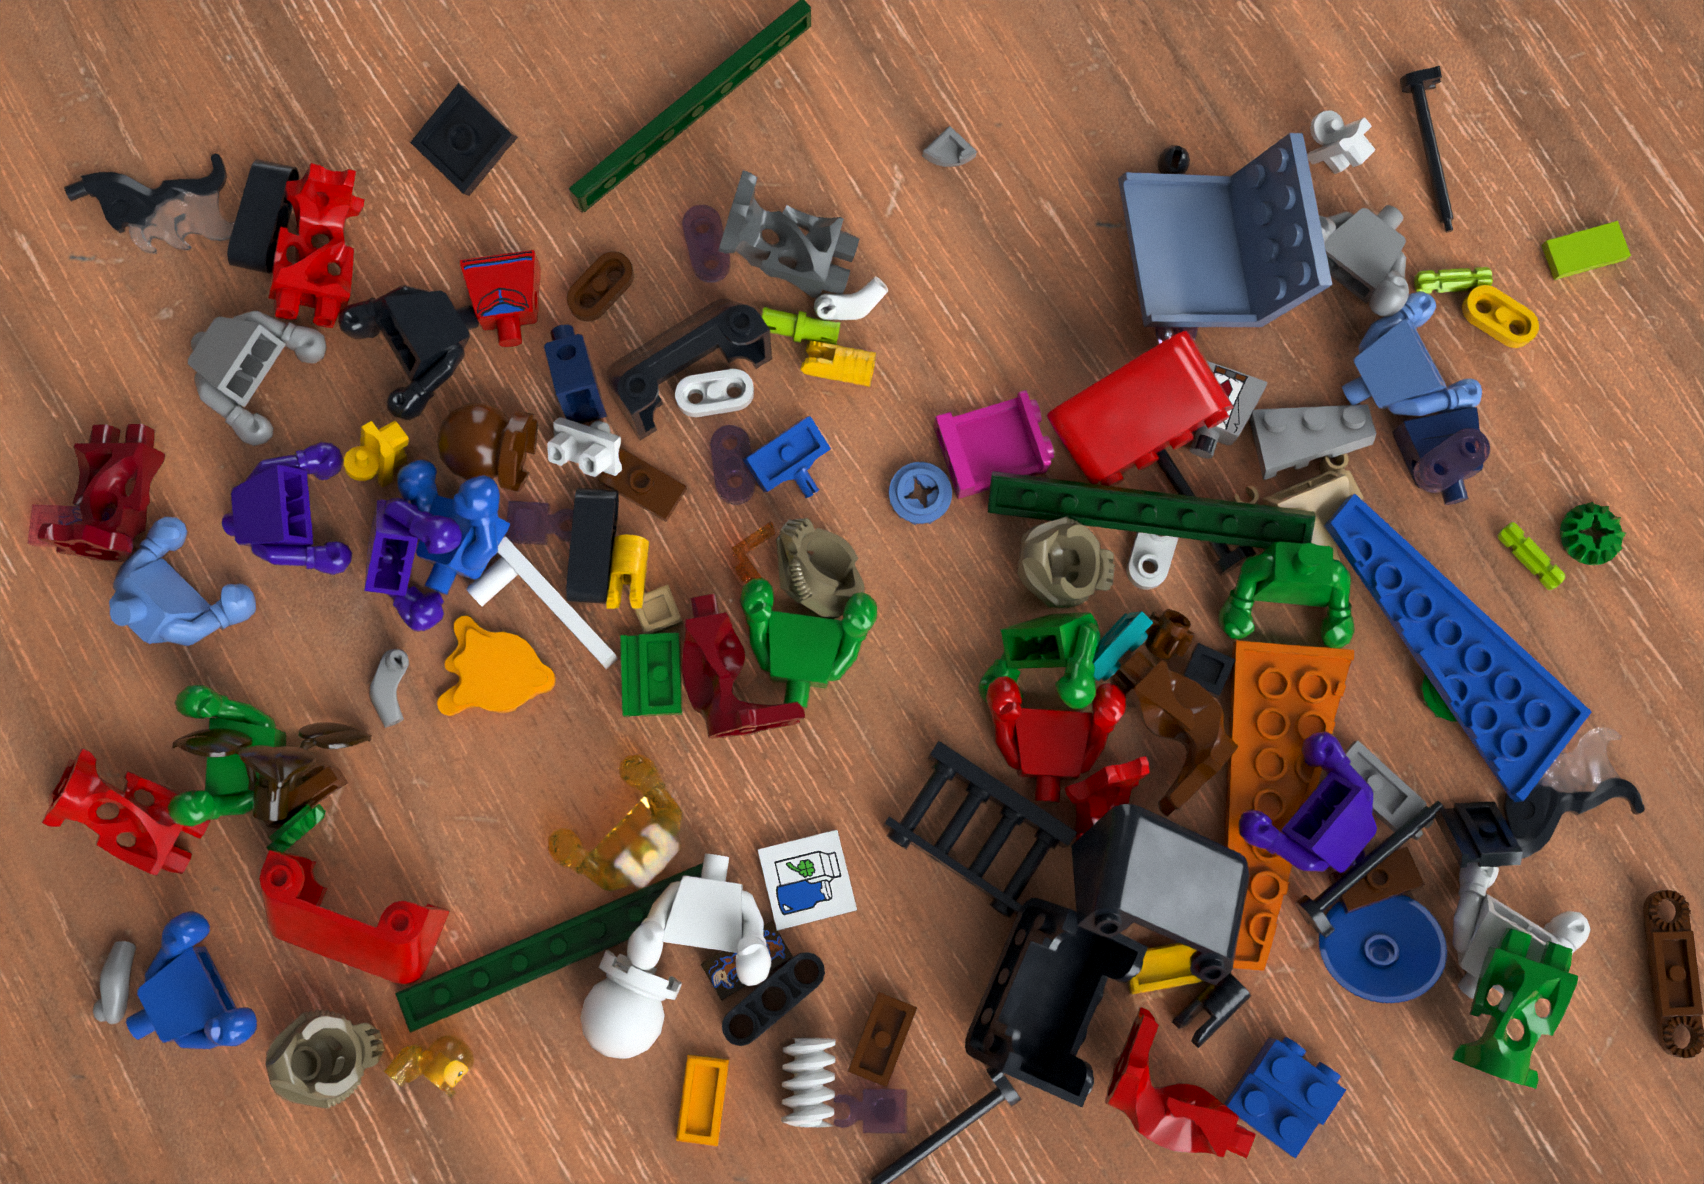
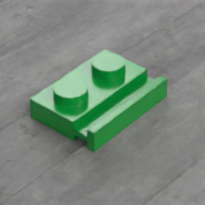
[620,633,683,717]

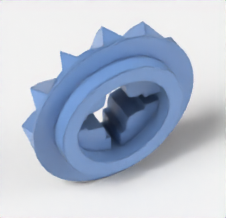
[889,462,952,525]

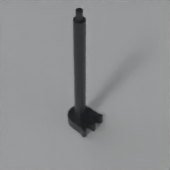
[1400,66,1454,233]
[1157,449,1256,576]
[1295,801,1443,938]
[870,1067,1022,1184]

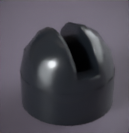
[1158,145,1190,174]

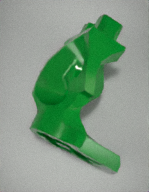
[1452,928,1578,1089]

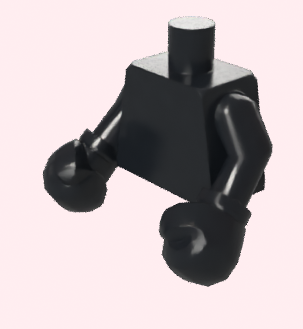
[338,285,479,420]

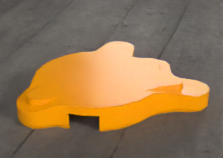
[437,616,556,716]

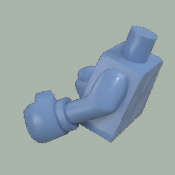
[1342,291,1482,416]
[109,517,256,646]

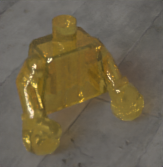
[547,754,683,891]

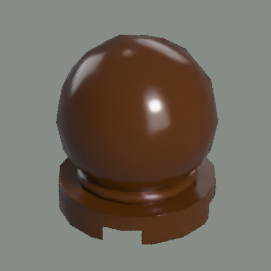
[436,403,538,492]

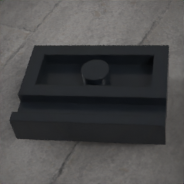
[1435,801,1523,868]

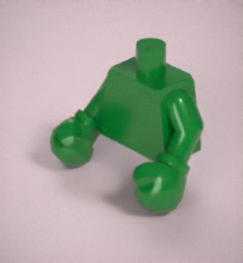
[1218,542,1355,649]
[740,578,877,708]
[978,612,1100,709]
[167,685,306,826]

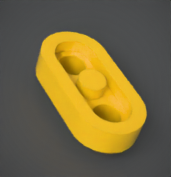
[1462,285,1539,348]

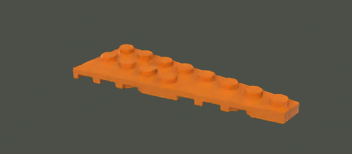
[1224,640,1354,971]

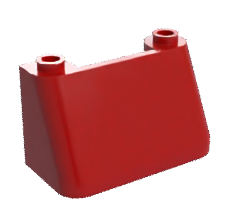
[259,850,450,984]

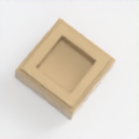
[634,585,683,634]

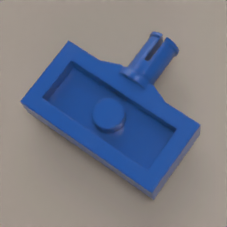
[742,416,831,498]

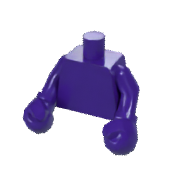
[222,442,352,575]
[364,498,462,632]
[1238,732,1377,873]

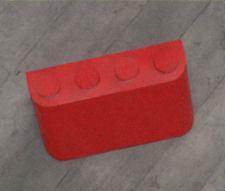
[1047,331,1234,486]

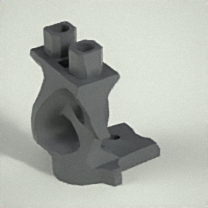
[718,170,860,299]

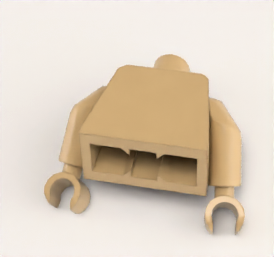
[1233,453,1363,562]

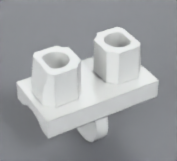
[1307,110,1376,174]
[547,417,622,477]

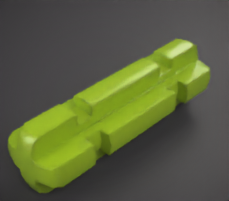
[1414,267,1493,293]
[1497,522,1565,590]

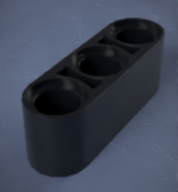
[227,159,299,274]
[566,488,619,604]
[722,952,825,1046]

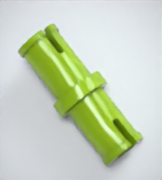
[762,307,841,345]

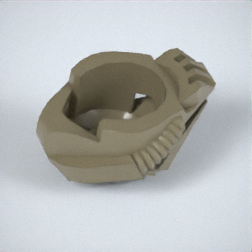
[1017,516,1115,609]
[776,518,865,619]
[265,1010,385,1109]

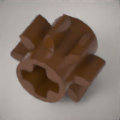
[1145,609,1195,659]

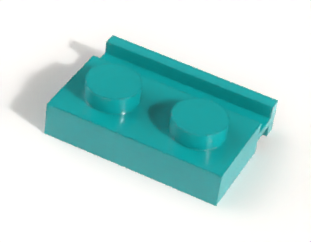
[1093,611,1153,681]

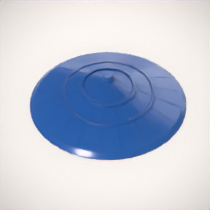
[1319,894,1447,1003]

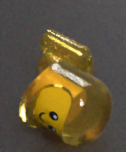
[383,1035,475,1098]

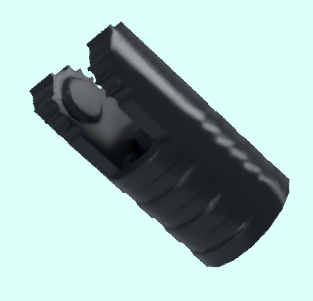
[1172,973,1251,1048]

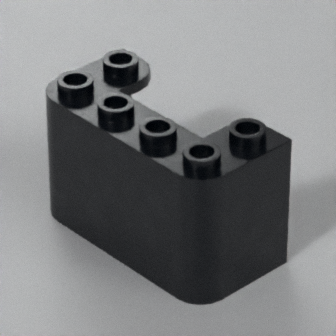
[965,898,1148,1107]

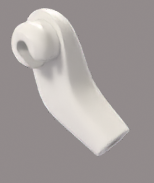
[814,277,888,320]

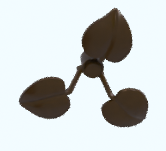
[172,722,372,821]

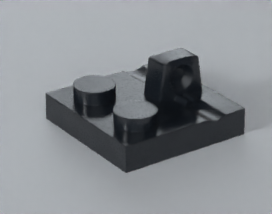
[410,83,518,196]

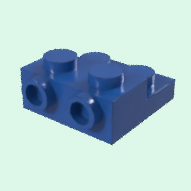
[1224,1037,1346,1159]

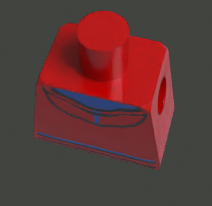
[460,250,541,347]

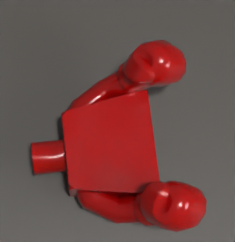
[986,676,1126,803]

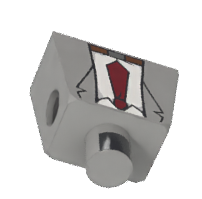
[1190,360,1268,459]

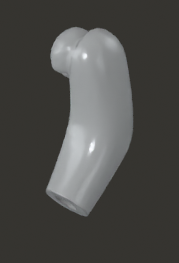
[369,649,409,728]
[93,941,136,1024]

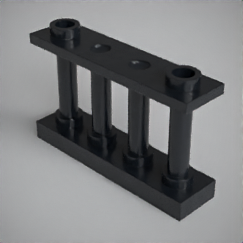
[883,741,1077,919]

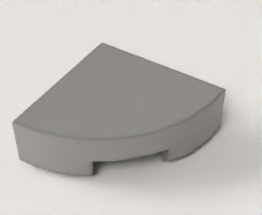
[922,126,977,167]

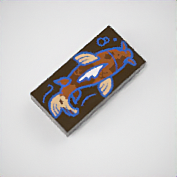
[701,921,793,1001]

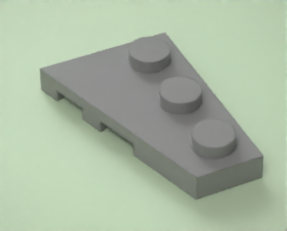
[1249,404,1376,480]

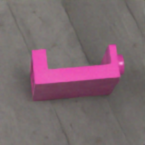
[933,390,1054,499]

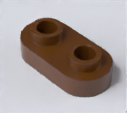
[567,251,634,322]

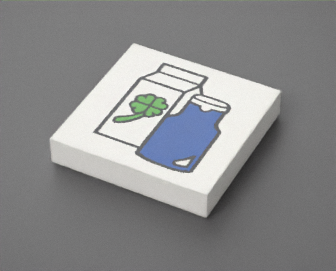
[758,830,857,930]

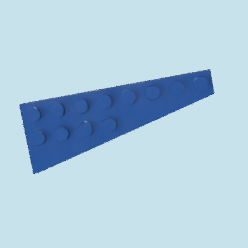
[1324,494,1592,802]

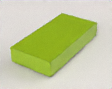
[1541,221,1631,280]

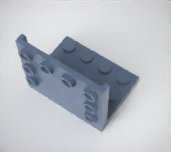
[1118,133,1332,327]

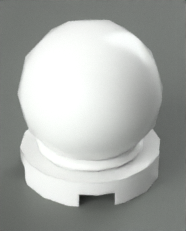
[580,950,682,1059]

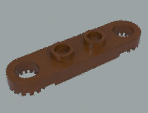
[1643,890,1704,1058]

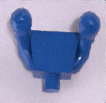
[397,459,510,595]
[126,911,257,1049]

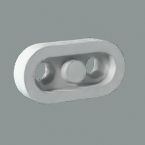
[675,369,754,417]
[1126,532,1178,590]

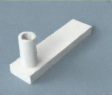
[466,536,618,670]

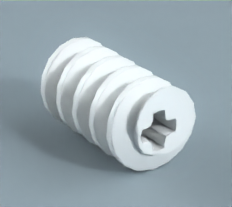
[781,1038,836,1128]

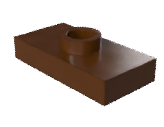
[598,447,687,522]
[1329,847,1425,914]

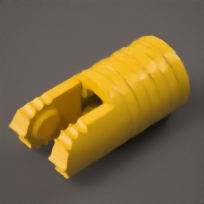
[800,341,876,387]
[606,534,649,609]

